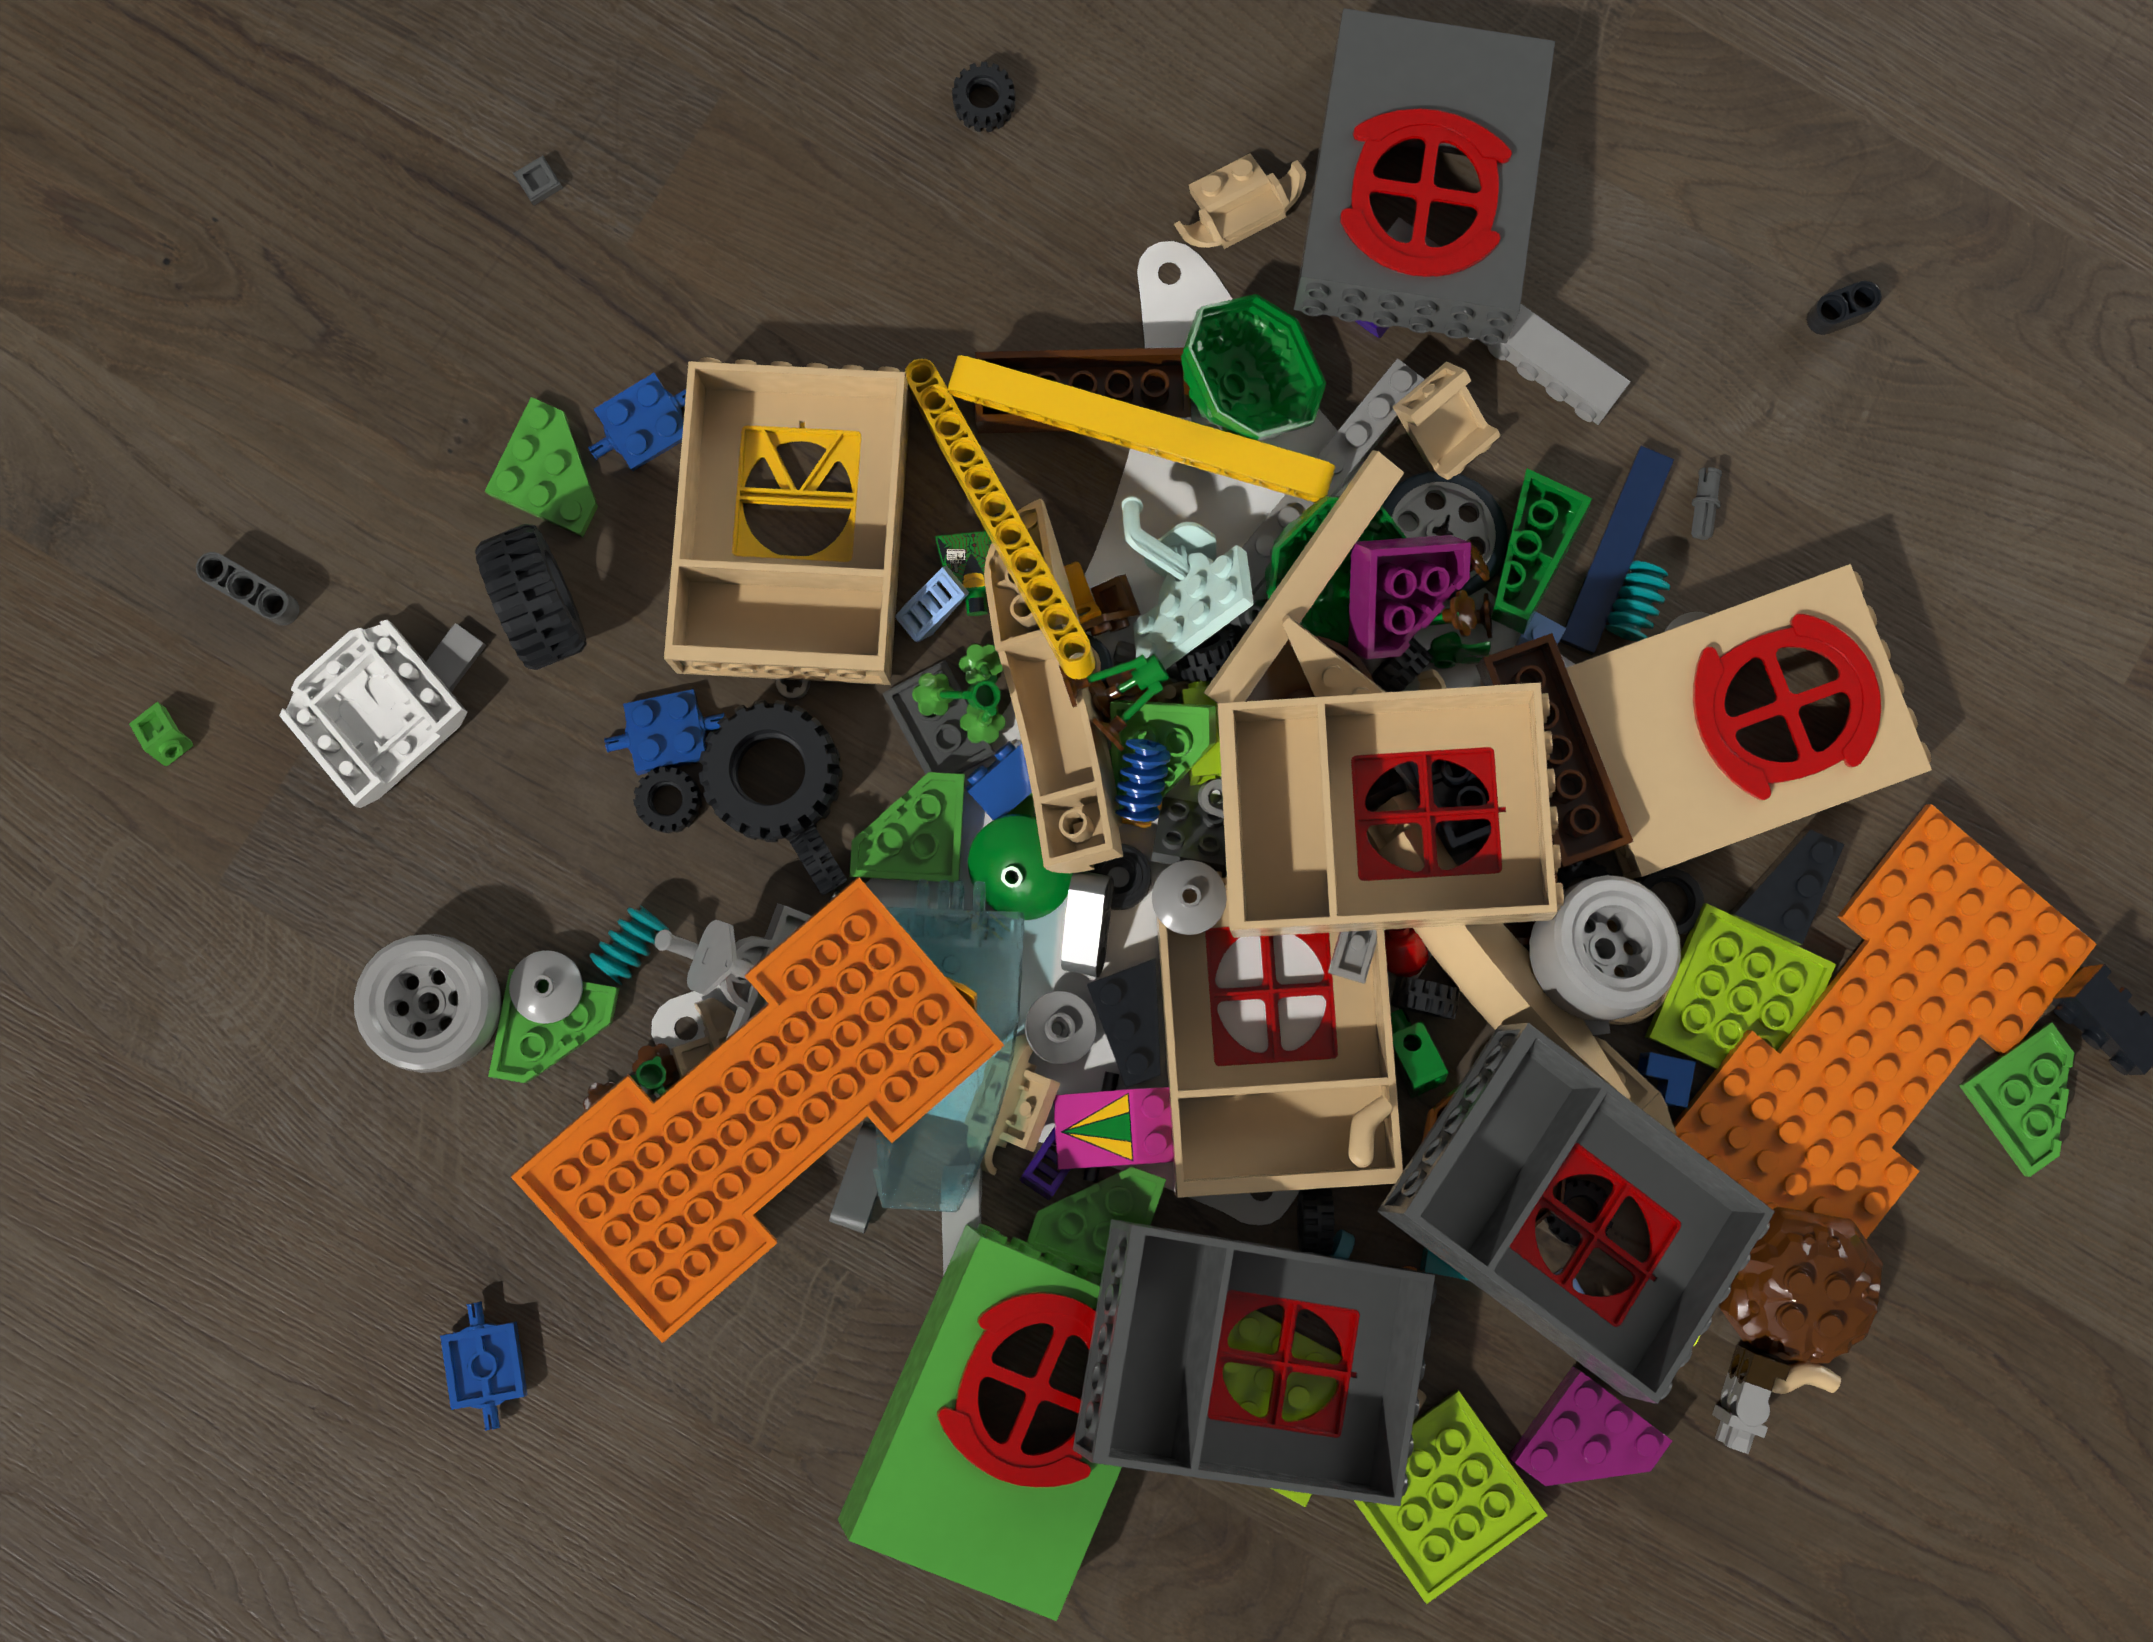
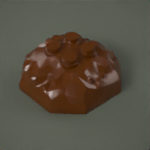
[1719,1207,1883,1363]

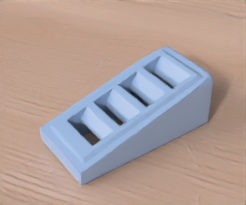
[895,565,969,642]

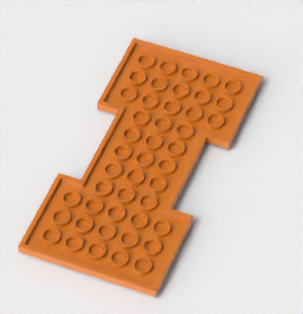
[1673,804,2097,1239]
[511,876,1004,1343]

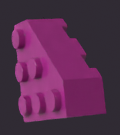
[1348,535,1471,659]
[1507,1366,1672,1486]

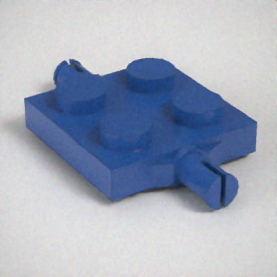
[588,373,686,471]
[604,689,726,775]
[440,1301,528,1431]

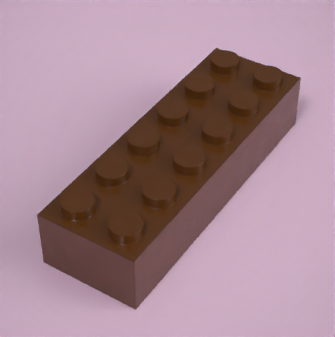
[975,348,1191,433]
[1476,633,1633,870]

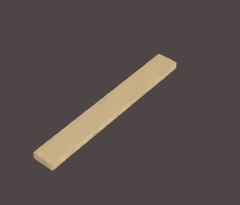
[1204,450,1404,704]

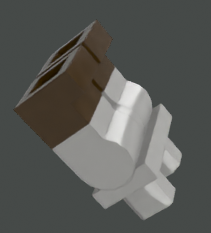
[1712,1345,1791,1454]

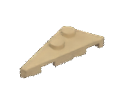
[1282,614,1386,697]

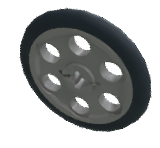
[1382,471,1508,600]

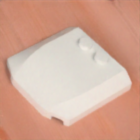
[279,620,467,808]

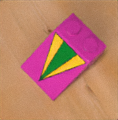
[1053,1087,1174,1170]

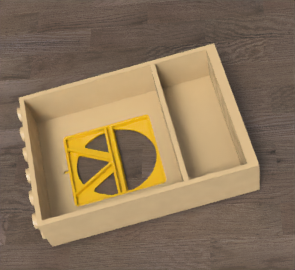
[664,358,911,685]

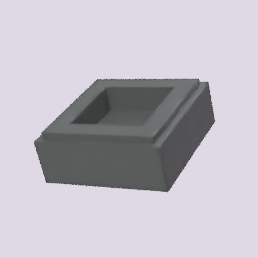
[513,155,563,206]

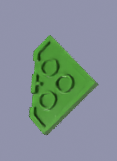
[485,397,598,537]
[1110,700,1216,809]
[850,772,966,883]
[488,969,619,1083]
[1959,1022,2074,1177]
[1027,1166,1166,1275]

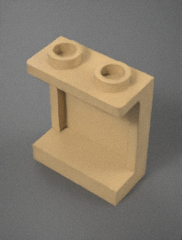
[1393,361,1501,480]

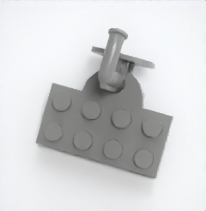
[655,903,812,1039]

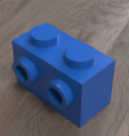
[965,740,1032,820]

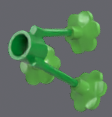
[912,643,1006,743]

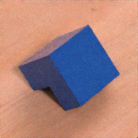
[1637,1052,1696,1108]

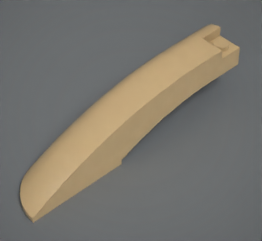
[984,499,1123,873]
[1367,791,1631,1099]

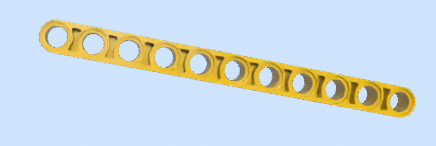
[947,355,1336,502]
[905,359,1096,679]

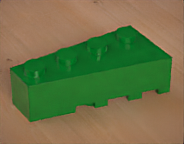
[1491,468,1592,635]

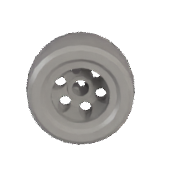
[1529,875,1681,1022]
[354,934,502,1073]

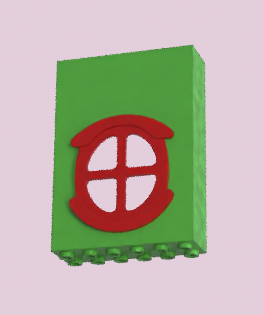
[838,1223,1122,1621]

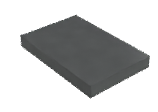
[882,660,995,774]

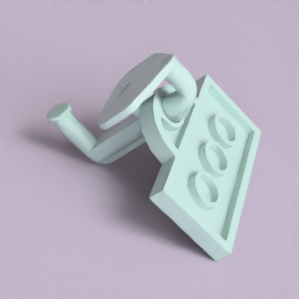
[1121,496,1254,670]

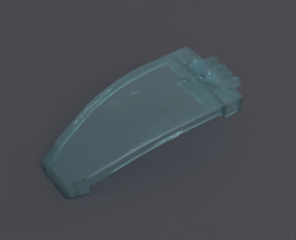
[873,879,1024,1212]

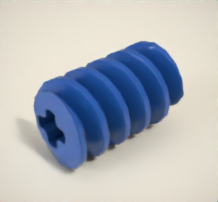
[1115,739,1171,822]

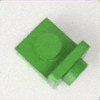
[129,702,193,766]

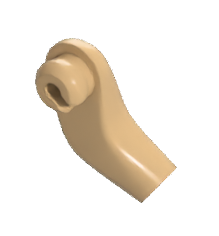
[1348,1095,1393,1167]
[1772,1361,1841,1394]

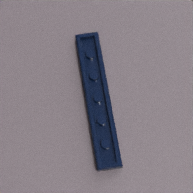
[1559,446,1674,655]

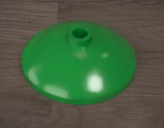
[968,814,1073,920]

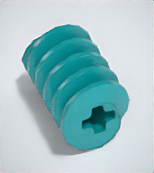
[1605,561,1671,641]
[589,905,669,985]

